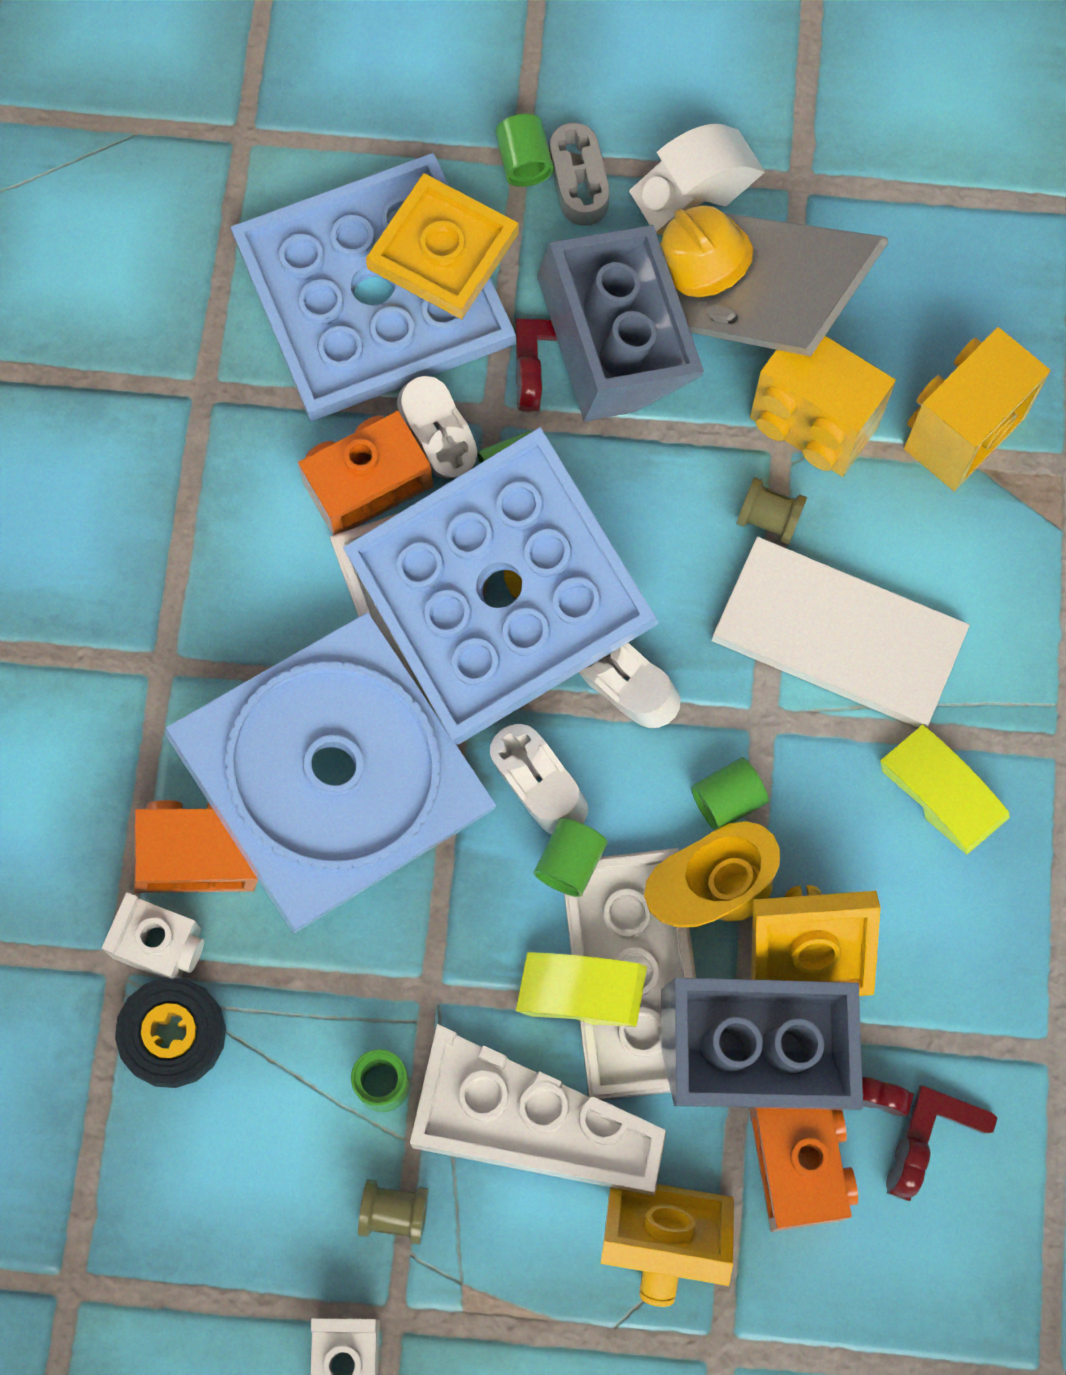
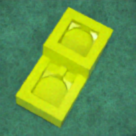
[880,724,1010,855]
[516,952,647,1027]

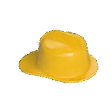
[660,205,754,298]
[644,821,780,928]

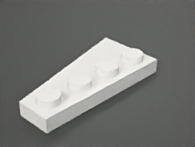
[410,1024,666,1196]

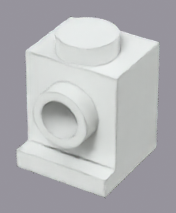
[101,892,204,979]
[311,1318,380,1375]

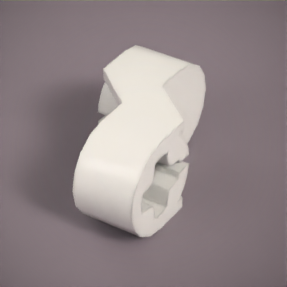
[397,376,477,479]
[578,643,681,728]
[490,724,588,834]

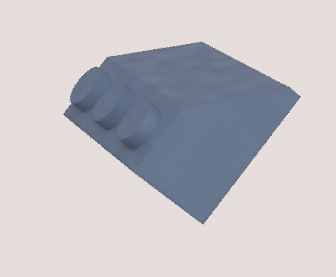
[537,225,704,422]
[661,978,863,1110]

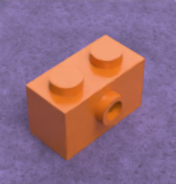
[298,411,433,535]
[134,800,258,893]
[749,1108,858,1232]

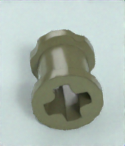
[736,477,807,545]
[358,1179,429,1245]

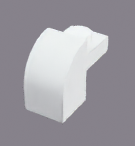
[629,124,765,235]

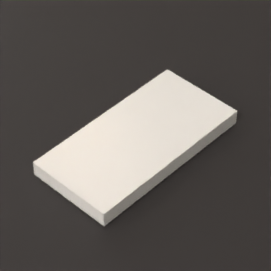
[712,536,970,728]
[564,848,696,1101]

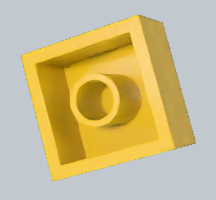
[904,327,1051,492]
[750,336,896,477]

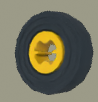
[115,978,226,1088]

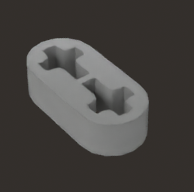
[550,123,609,225]

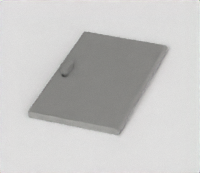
[676,213,888,356]

